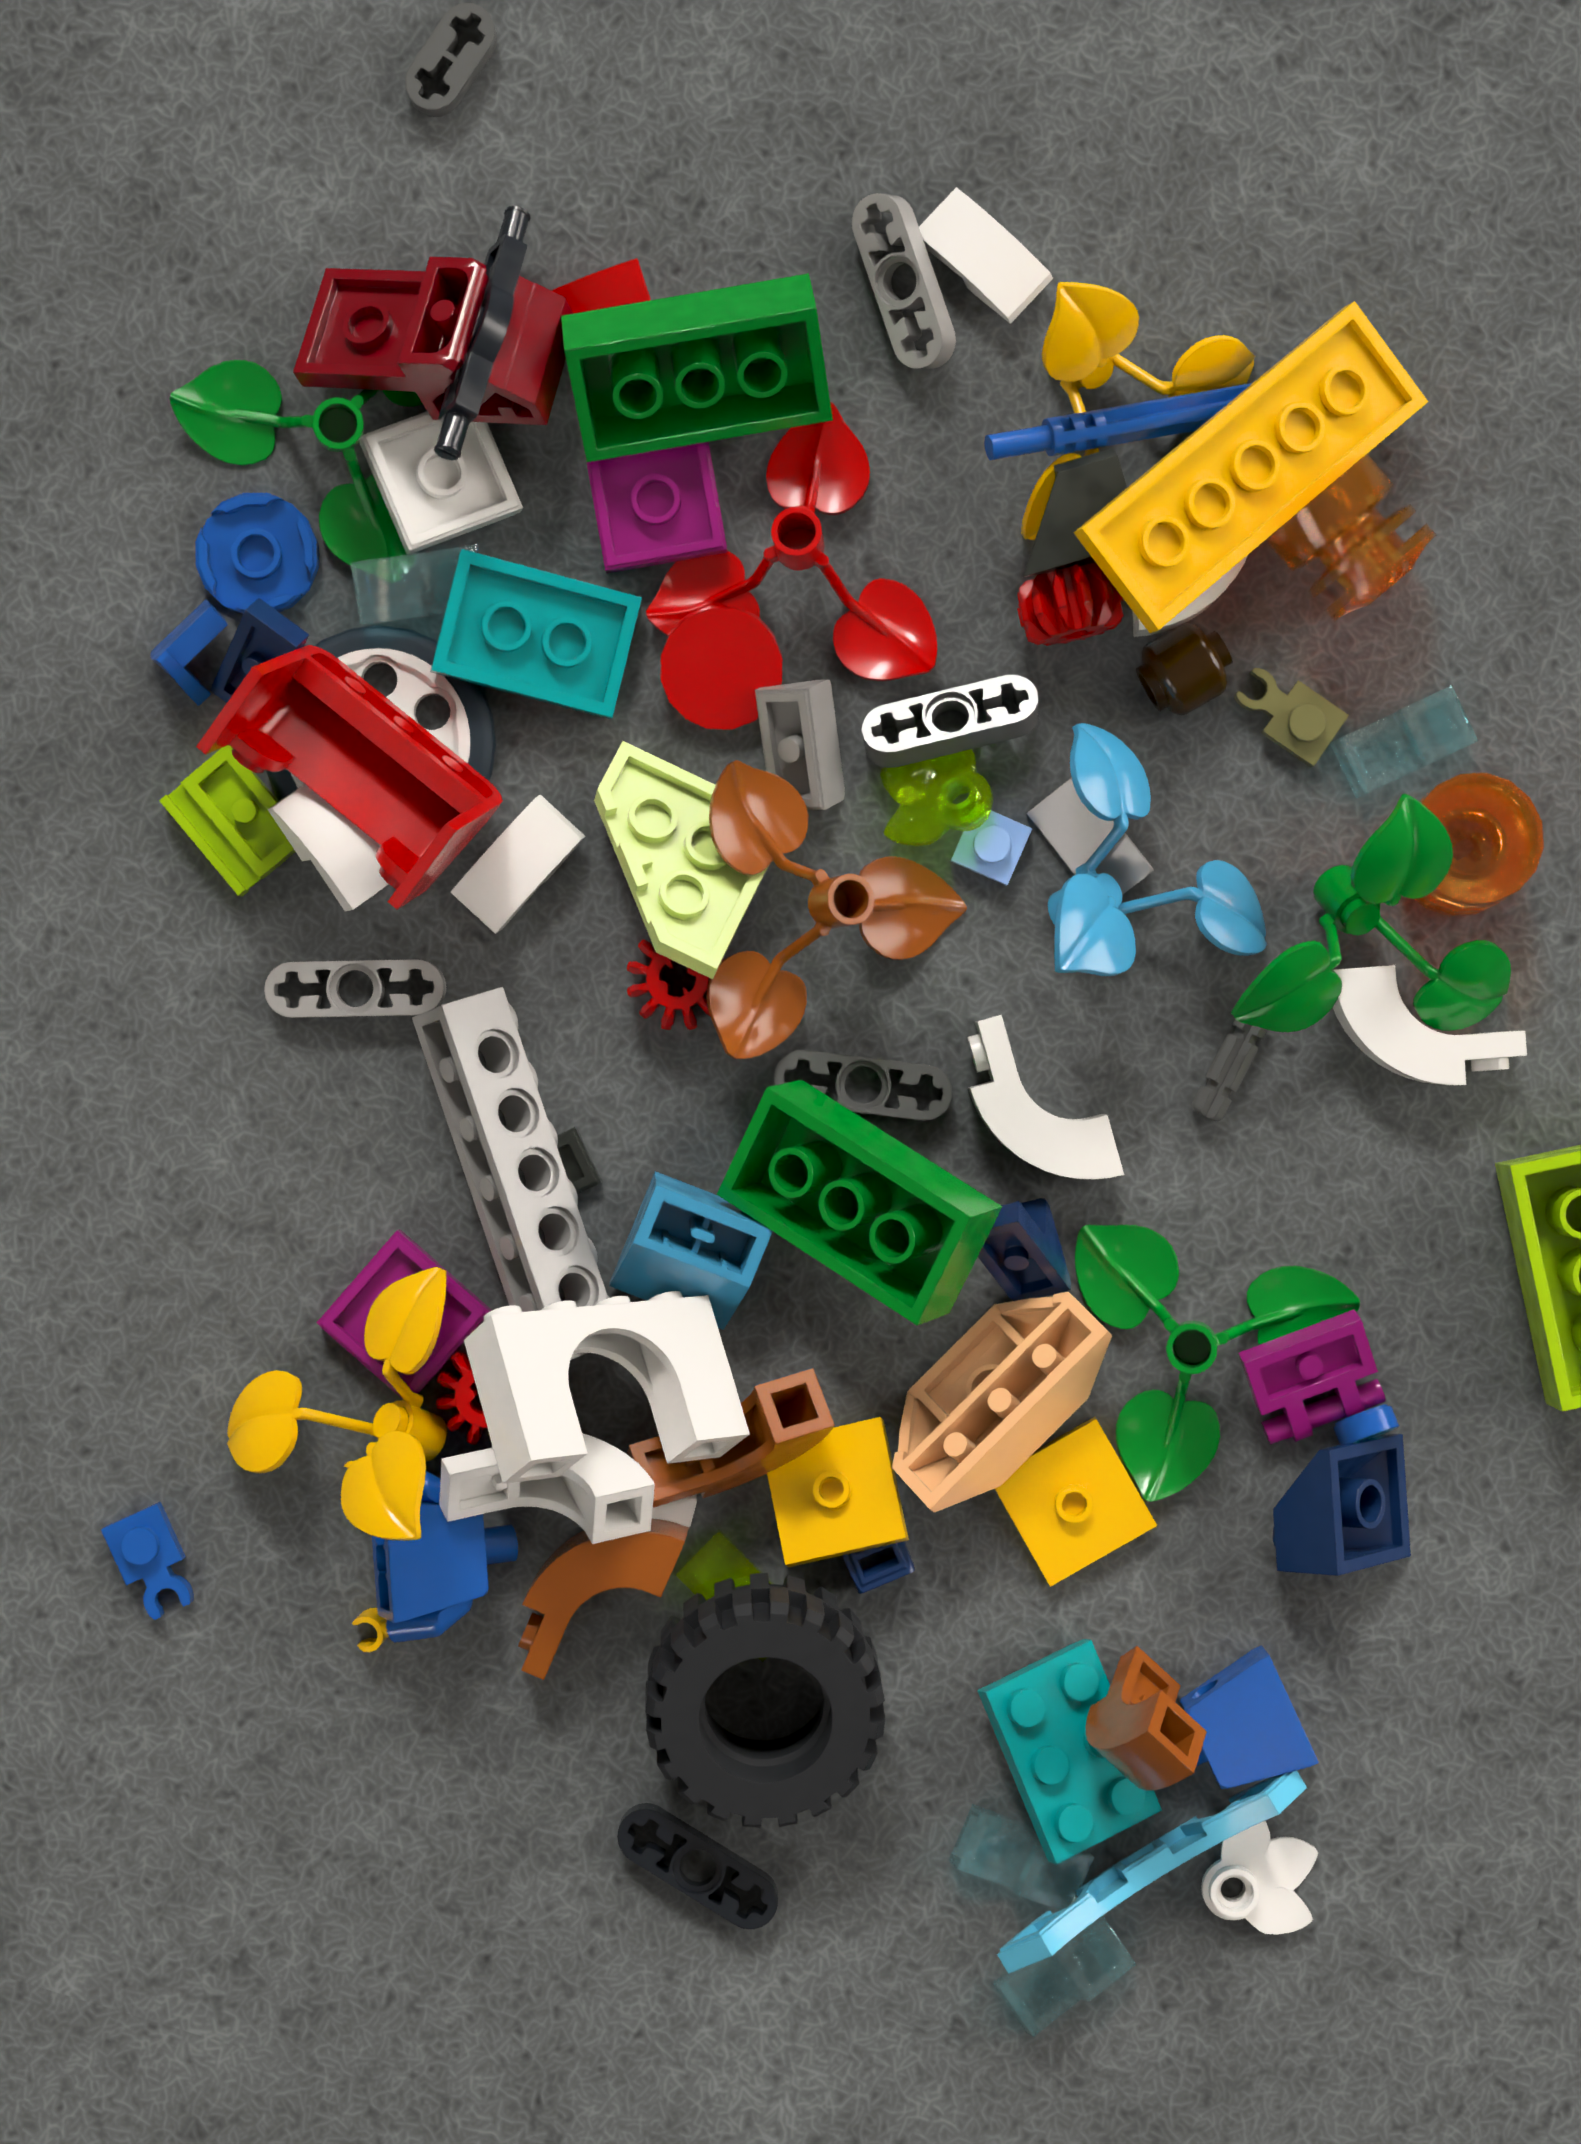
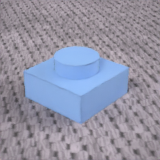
[950,804,1032,886]

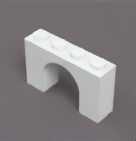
[464,1291,750,1484]

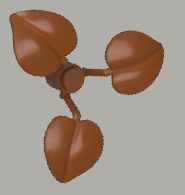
[707,760,967,1059]

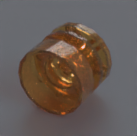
[1266,454,1436,622]
[1415,773,1544,917]

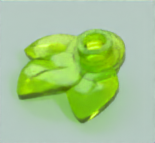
[880,749,993,846]

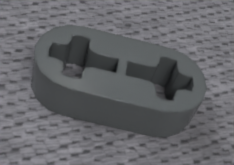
[405,3,497,117]

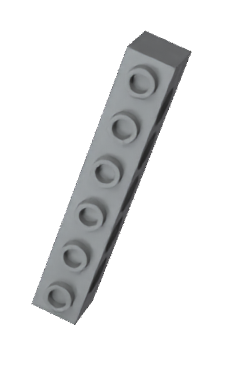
[412,987,610,1360]

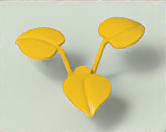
[1021,282,1255,540]
[227,1267,447,1541]

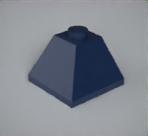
[1273,1434,1411,1576]

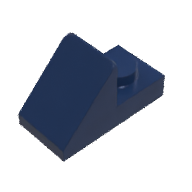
[210,598,309,703]
[978,1198,1071,1301]

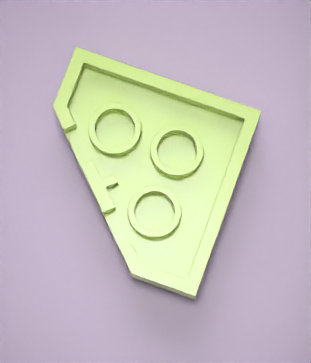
[594,741,770,979]

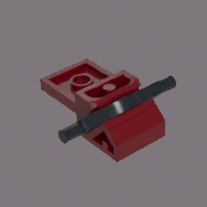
[293,206,574,461]

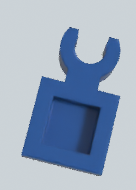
[101,1501,194,1620]

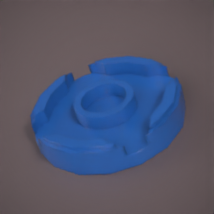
[195,493,319,614]

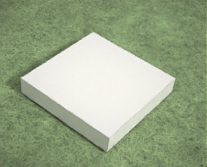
[359,411,523,555]

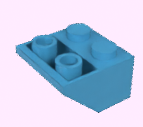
[609,1171,773,1330]

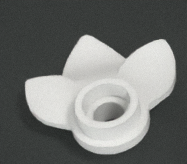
[1201,1821,1318,1935]

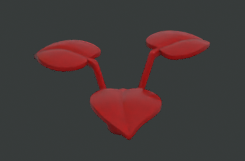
[646,402,938,681]

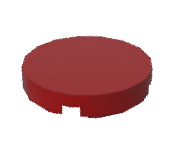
[660,605,783,730]

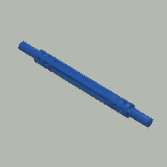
[984,383,1252,460]

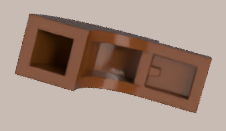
[627,1368,835,1508]
[518,1518,689,1680]
[1086,1646,1207,1790]

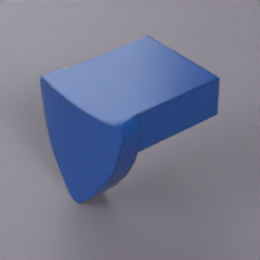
[150,599,228,706]

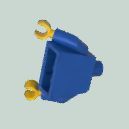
[344,1460,518,1652]

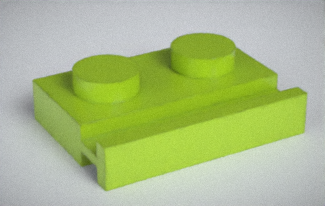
[159,745,296,897]

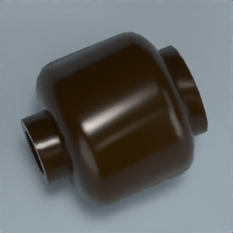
[1136,623,1233,715]

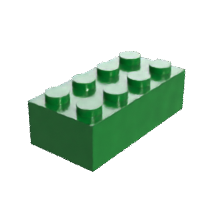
[561,273,833,462]
[717,1080,1002,1326]

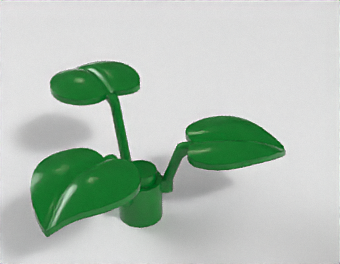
[169,360,423,583]
[1231,794,1511,1032]
[1075,1224,1360,1502]

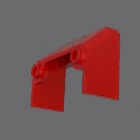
[196,645,503,910]

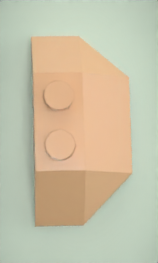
[892,1292,1112,1513]

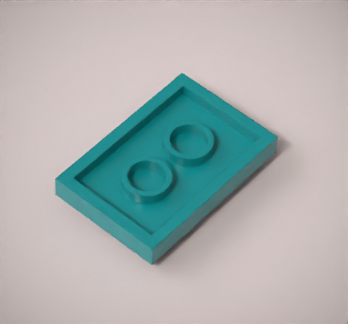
[430,549,642,719]
[977,1639,1162,1864]

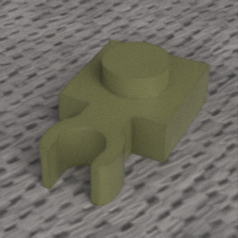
[1234,668,1349,767]

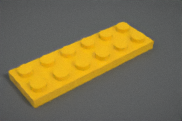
[1073,301,1428,633]

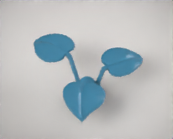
[1048,723,1267,976]

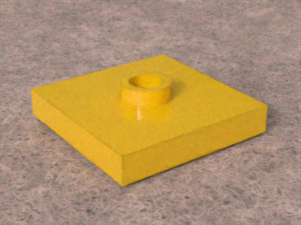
[767,1417,909,1567]
[995,1417,1157,1587]

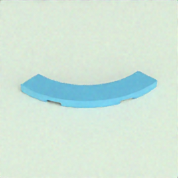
[997,1770,1307,1974]

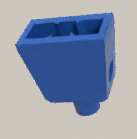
[1179,1645,1319,1789]

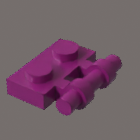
[1238,1309,1386,1445]

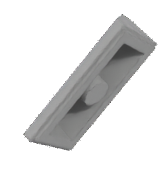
[755,680,845,810]
[1026,777,1154,895]

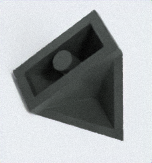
[1023,448,1127,577]

